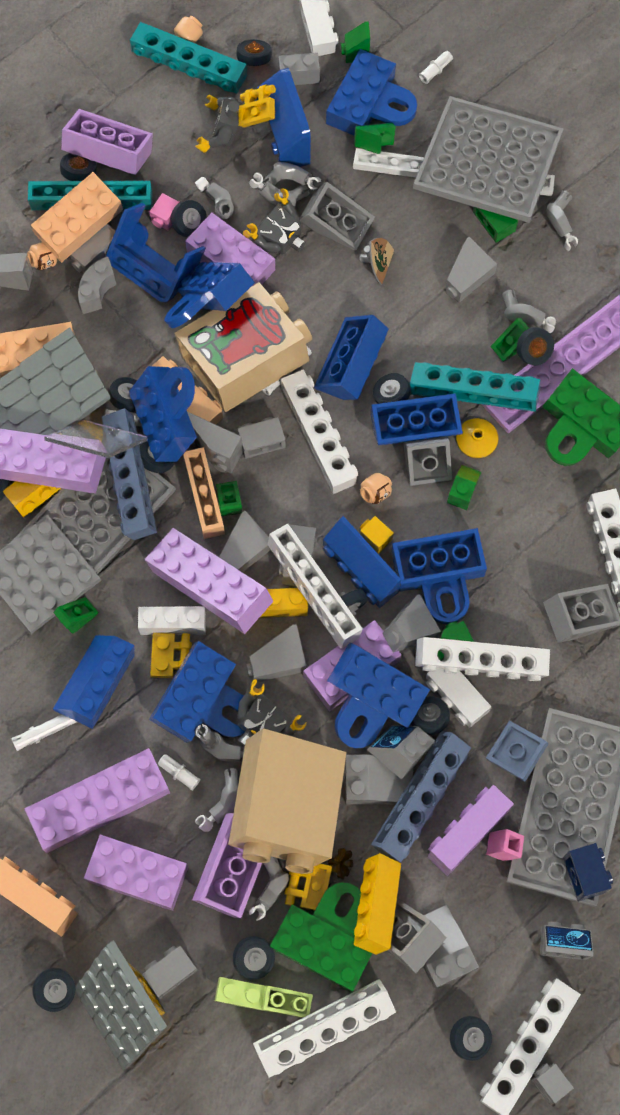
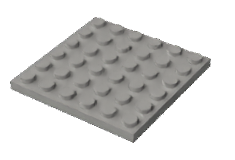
[413,96,564,223]

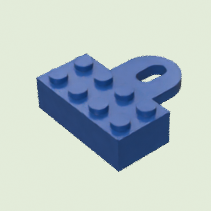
[326,49,417,136]
[164,262,255,328]
[129,366,197,462]
[391,528,487,624]
[149,641,245,743]
[327,642,430,748]

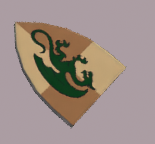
[360,238,394,285]

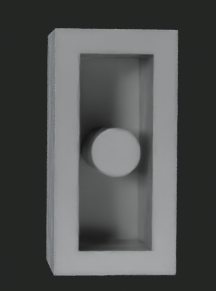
[279,53,320,85]
[237,417,286,459]
[142,946,198,999]
[531,1063,574,1103]

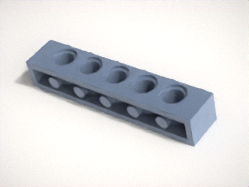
[101,408,157,540]
[371,731,471,863]

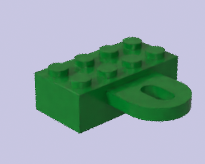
[542,368,620,466]
[270,883,372,993]

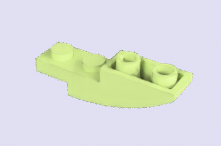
[214,977,313,1018]

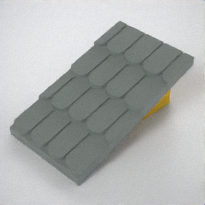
[0,328,111,437]
[75,940,167,1070]

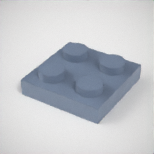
[486,720,548,782]

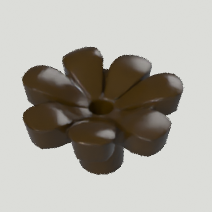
[328,848,353,879]

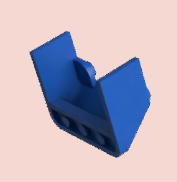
[256,68,311,167]
[106,203,206,302]

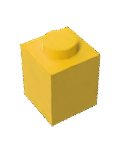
[360,516,394,554]

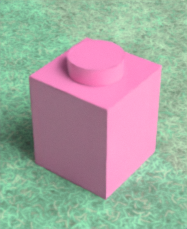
[150,193,180,231]
[486,829,524,861]

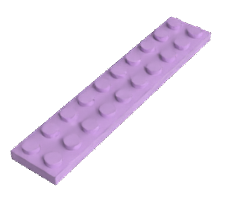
[481,295,620,433]

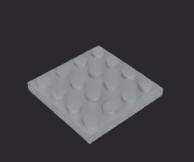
[0,514,101,634]

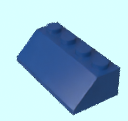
[314,315,389,400]
[371,394,463,445]
[323,516,401,609]
[53,635,135,729]

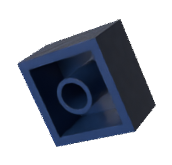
[563,843,613,902]

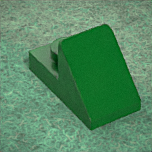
[354,123,396,154]
[490,318,529,362]
[216,481,242,517]
[53,597,99,634]

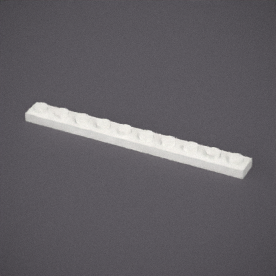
[353,148,555,196]

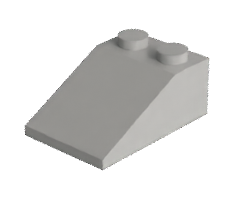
[300,182,375,250]
[187,412,243,473]
[543,584,620,643]
[345,755,413,804]
[387,899,447,973]
[423,905,479,989]

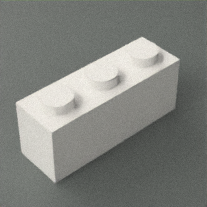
[300,0,339,56]
[138,606,206,635]
[426,668,491,728]

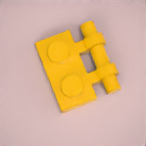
[239,84,276,127]
[150,633,192,678]
[284,864,332,911]

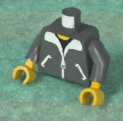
[195,95,243,153]
[243,188,306,254]
[237,679,307,748]

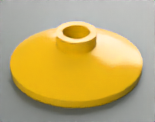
[456,418,498,458]

